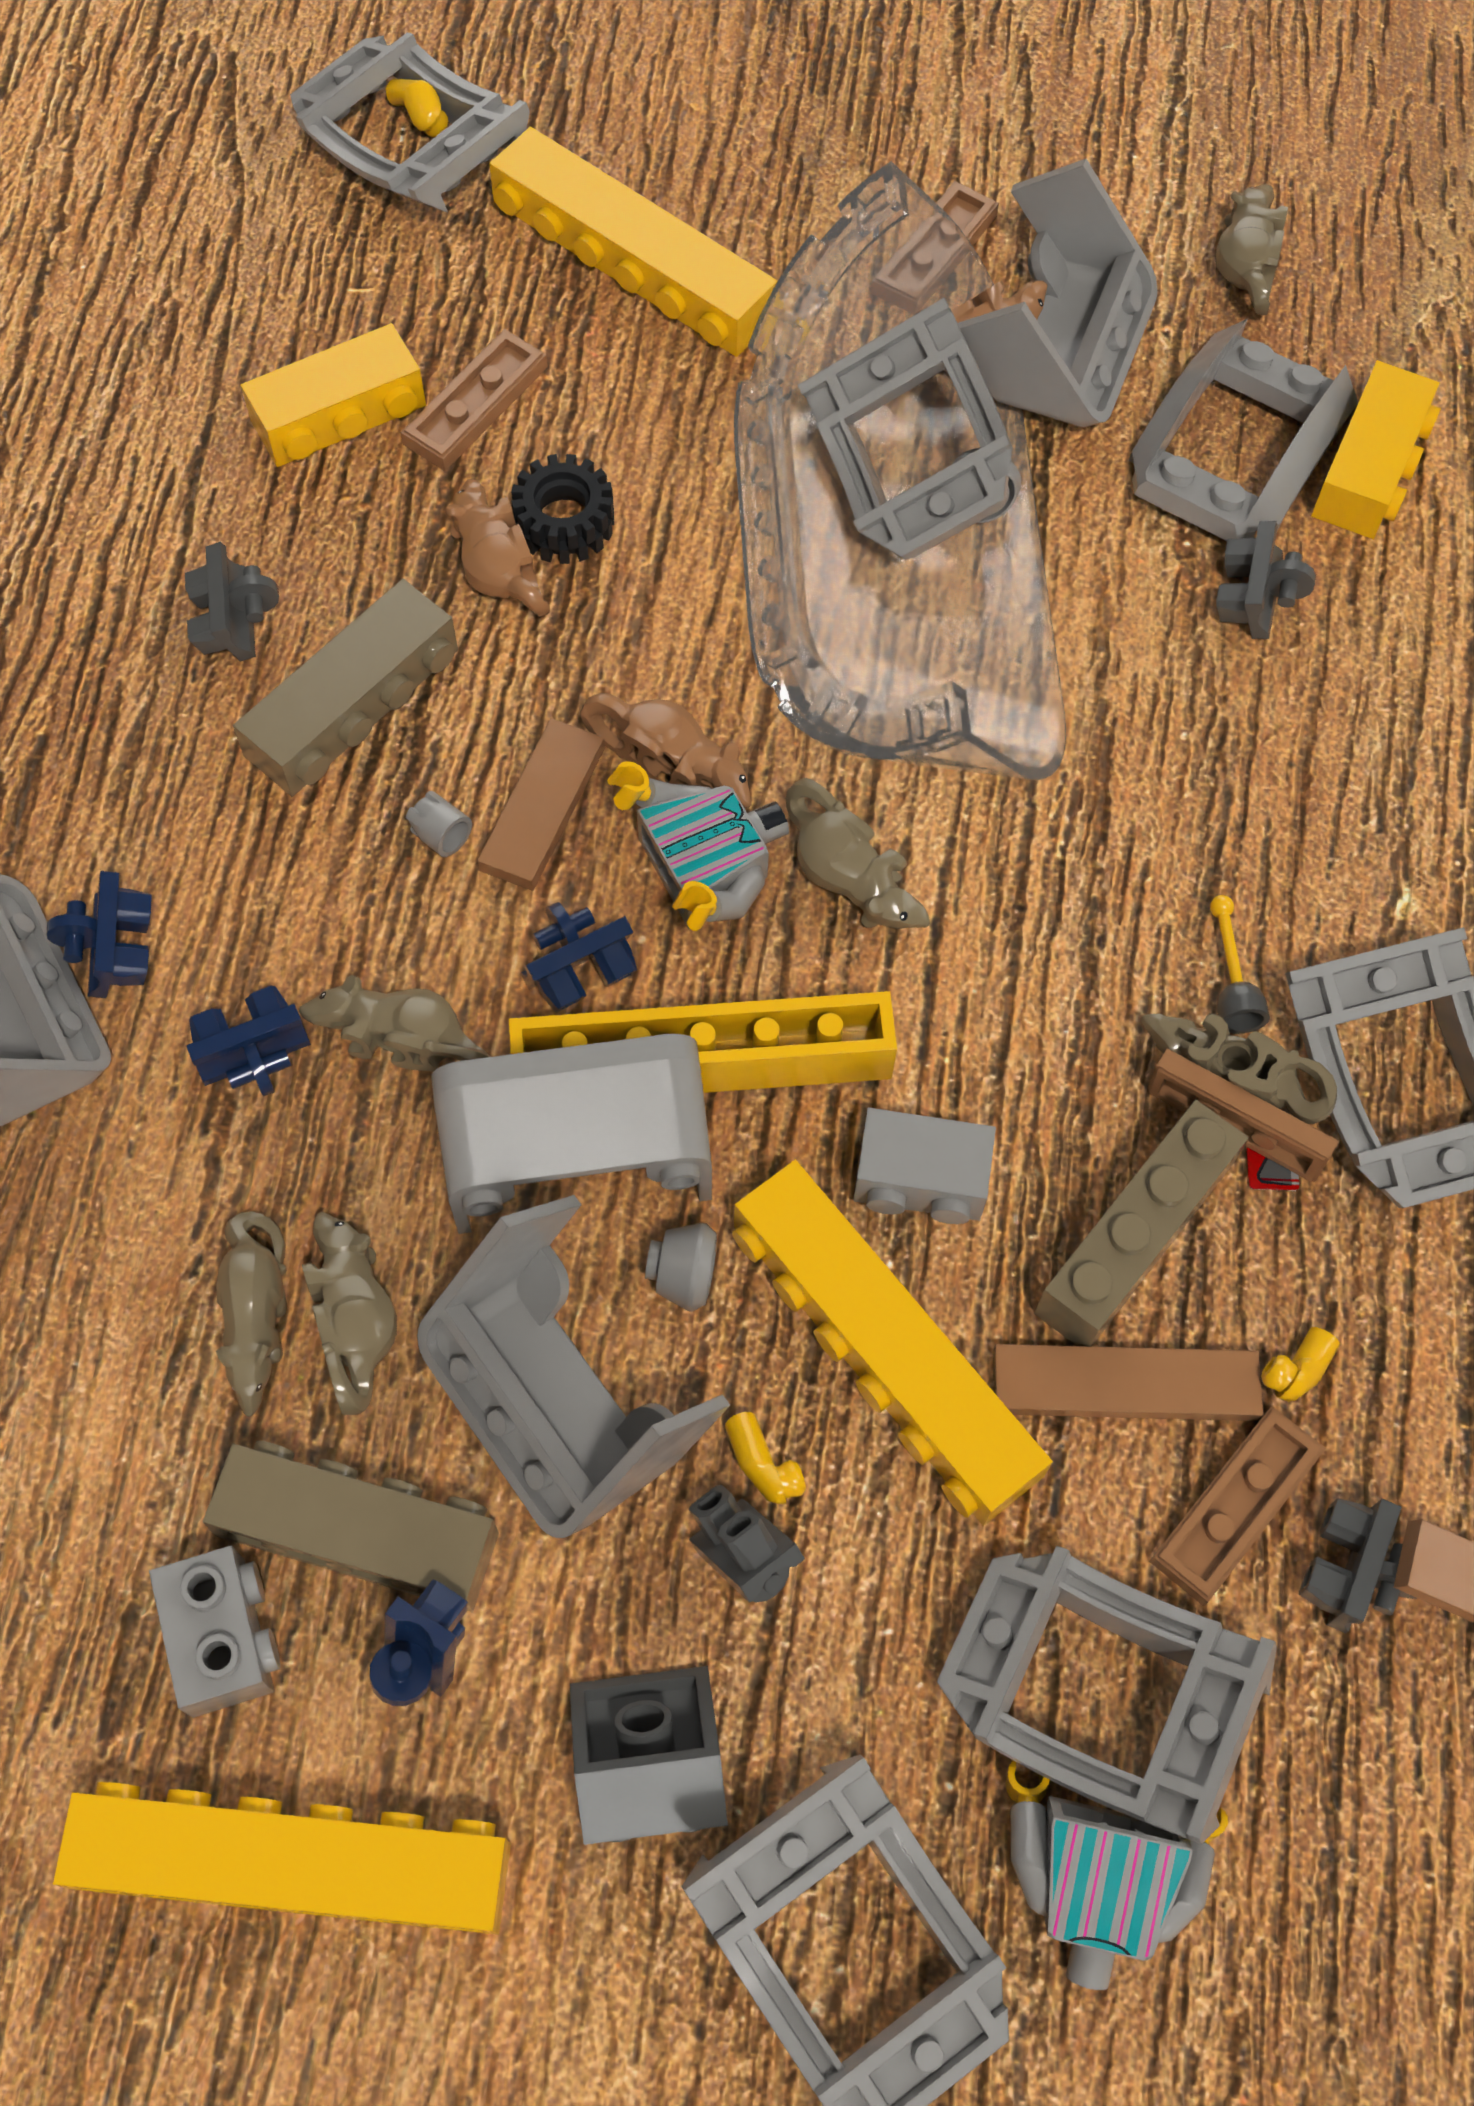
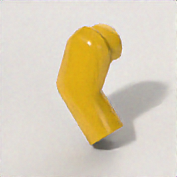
[386,78,448,137]
[1261,1327,1340,1402]
[725,1412,806,1504]

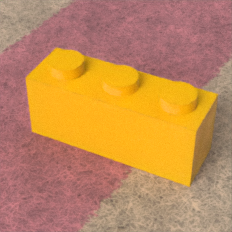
[240,323,426,467]
[1311,360,1441,540]

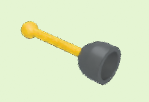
[1210,895,1270,1034]

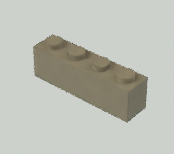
[233,578,458,797]
[1034,1099,1249,1347]
[203,1441,499,1612]

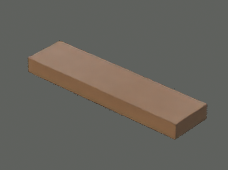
[993,1344,1263,1421]

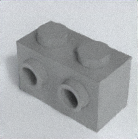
[853,1107,996,1224]
[149,1545,281,1718]

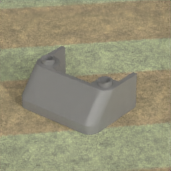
[958,159,1157,427]
[0,874,111,1127]
[431,1034,712,1234]
[417,1195,730,1538]

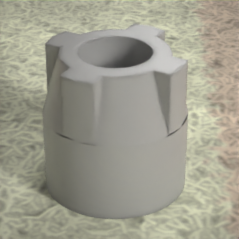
[405,791,472,857]

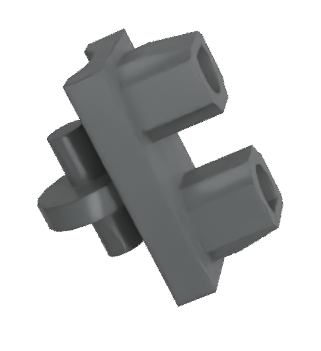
[1216,521,1316,639]
[185,542,279,662]
[689,1484,805,1603]
[1299,1498,1417,1633]

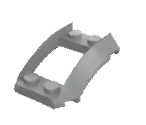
[290,32,530,213]
[798,298,1012,559]
[1129,319,1358,541]
[1285,927,1474,1208]
[937,1546,1277,1844]
[681,1754,1009,2106]

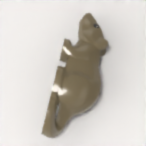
[1215,183,1288,315]
[785,778,930,929]
[299,975,491,1072]
[1141,1014,1337,1124]
[216,1211,287,1417]
[302,1212,397,1415]

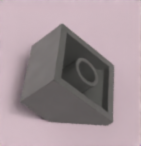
[570,1666,728,1845]

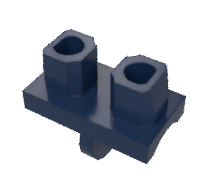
[46,871,152,998]
[521,902,637,1013]
[186,985,311,1097]
[370,1579,468,1706]

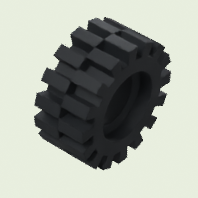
[511,454,614,564]

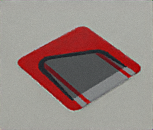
[1246,1147,1299,1191]

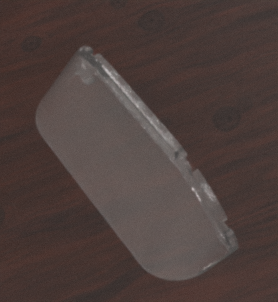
[734,161,1066,780]

